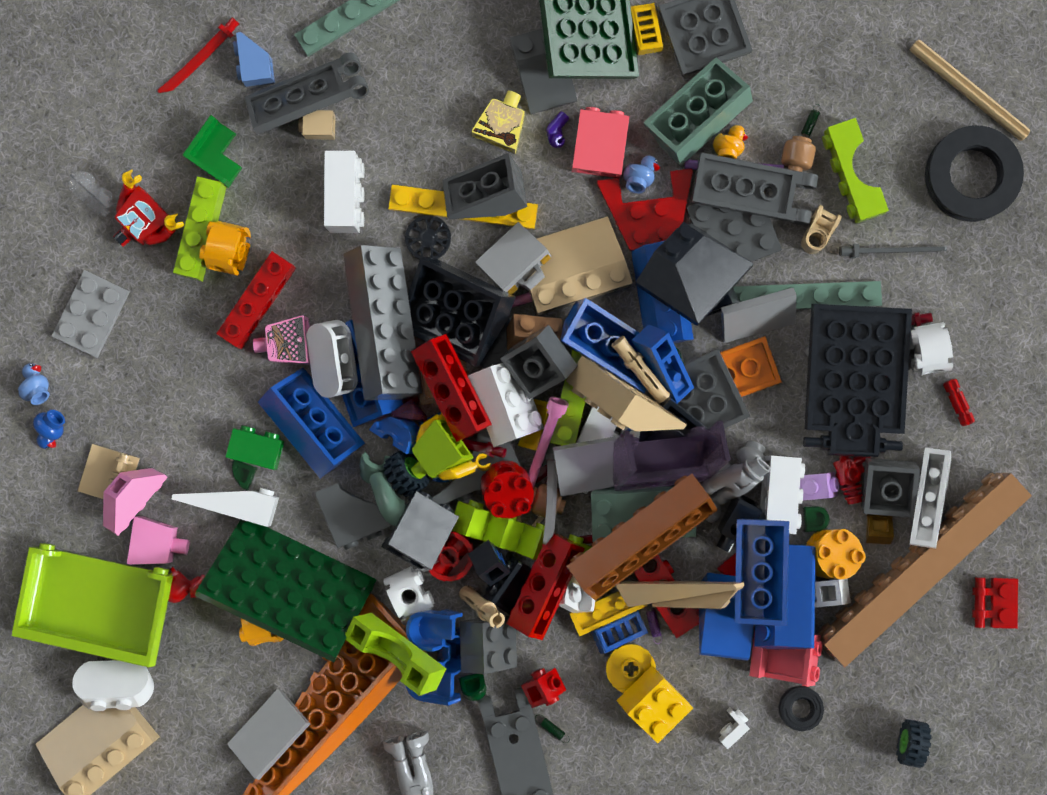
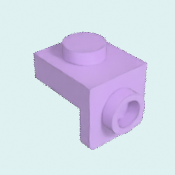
[800,472,839,500]

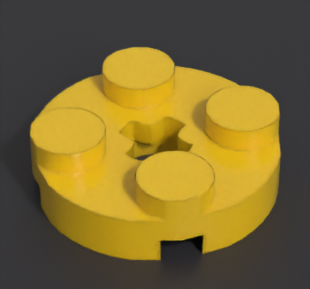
[606,643,656,693]

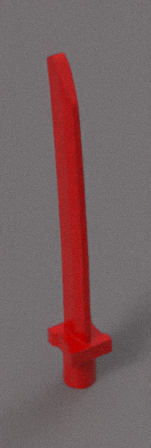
[158,17,239,93]

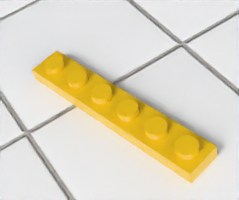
[388,185,538,230]

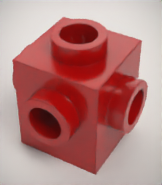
[521,668,566,708]

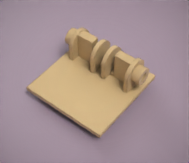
[78,444,140,499]

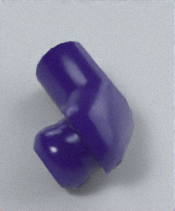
[546,111,570,148]

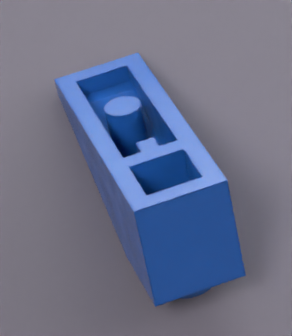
[631,325,694,403]

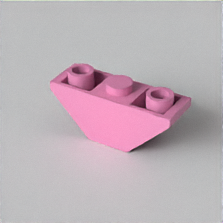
[103,468,167,536]

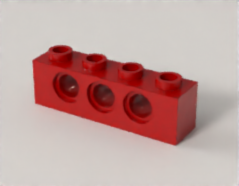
[216,251,296,349]
[411,334,492,442]
[507,533,585,640]
[633,555,699,638]

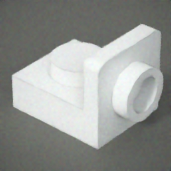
[559,581,595,613]
[719,707,750,749]

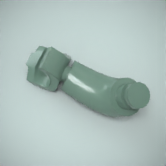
[359,452,406,526]

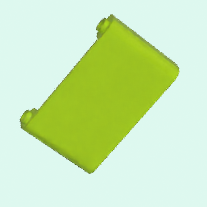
[11,543,173,667]

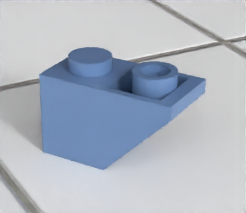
[233,32,275,87]

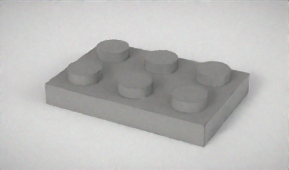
[52,270,130,358]

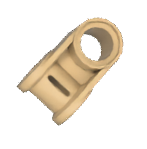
[801,205,842,254]

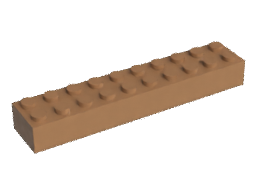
[817,472,1032,667]

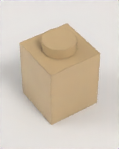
[298,110,335,140]

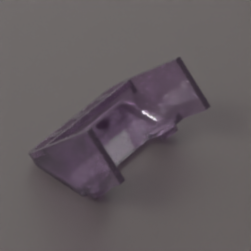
[613,421,731,491]

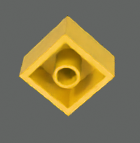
[616,666,693,743]

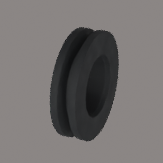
[925,125,1024,222]

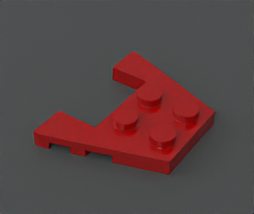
[597,168,693,251]

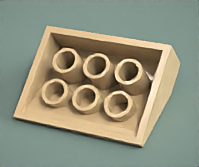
[525,216,633,316]
[566,356,687,431]
[35,705,160,795]

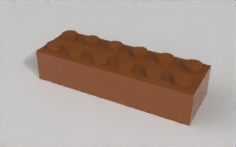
[567,474,718,600]

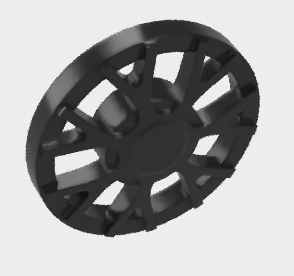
[405,215,451,260]

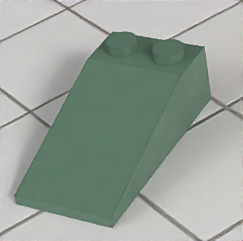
[591,486,696,542]

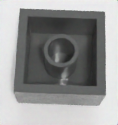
[500,325,578,400]
[861,458,920,518]
[460,616,517,675]

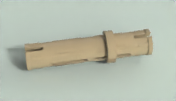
[611,336,670,404]
[459,585,505,628]

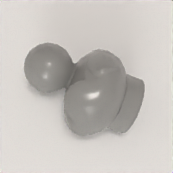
[736,441,766,463]

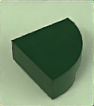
[232,460,257,491]

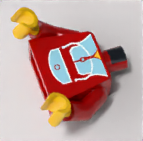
[113,169,184,247]

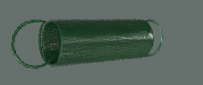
[801,104,820,138]
[535,714,570,743]

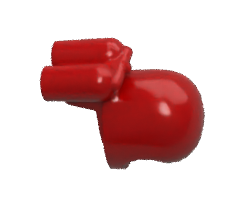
[168,567,205,603]

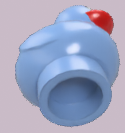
[623,155,660,194]
[18,363,50,405]

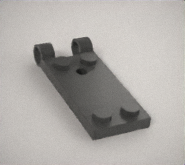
[245,52,369,135]
[691,153,818,226]
[478,687,553,795]

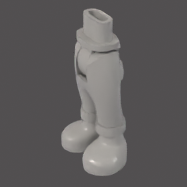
[700,457,771,523]
[383,731,434,795]

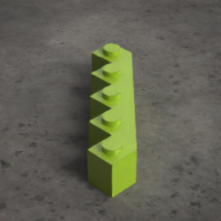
[452,499,592,564]

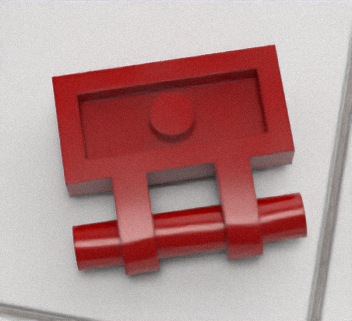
[972,577,1018,629]

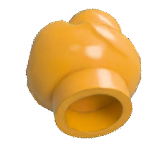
[713,125,748,159]

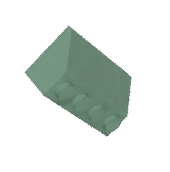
[644,57,753,166]

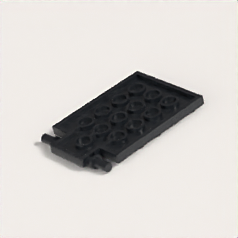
[803,304,912,457]

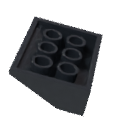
[408,258,516,367]

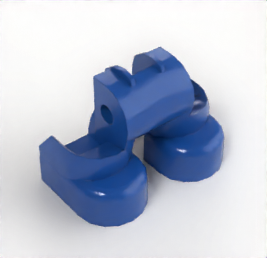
[406,609,463,706]

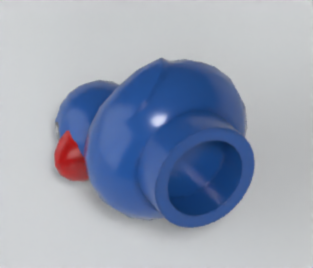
[33,410,65,449]

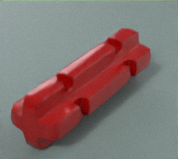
[943,379,975,426]

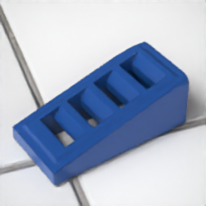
[591,610,648,654]

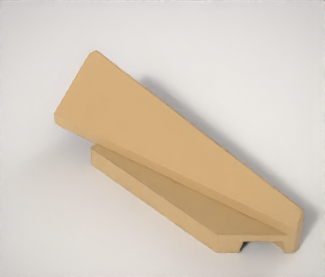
[616,581,744,609]

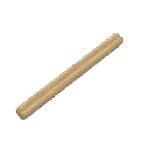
[910,40,1030,141]

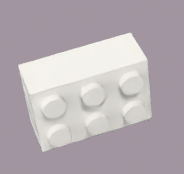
[324,151,365,233]
[468,363,544,447]
[759,456,805,534]

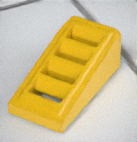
[631,3,663,55]

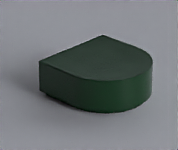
[803,506,830,532]
[459,674,487,701]

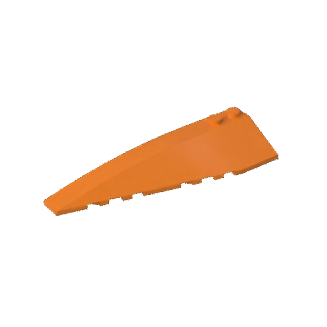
[243,594,426,795]

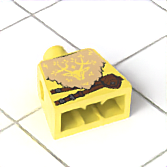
[472,90,525,154]

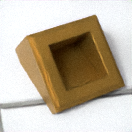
[866,514,894,544]

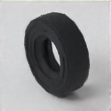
[778,686,824,732]

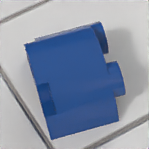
[369,417,420,454]

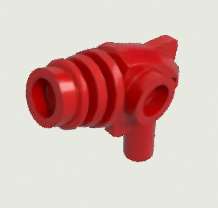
[833,456,871,505]

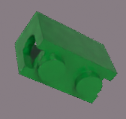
[225,425,285,470]

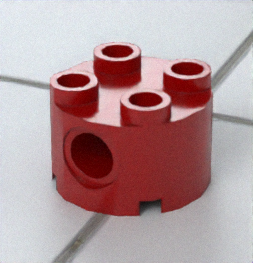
[480,460,534,518]
[429,531,474,581]

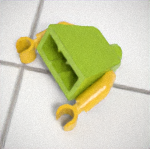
[411,413,491,480]

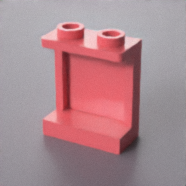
[572,107,629,179]
[749,631,823,687]

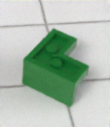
[183,115,242,188]

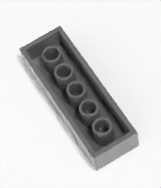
[343,245,422,400]

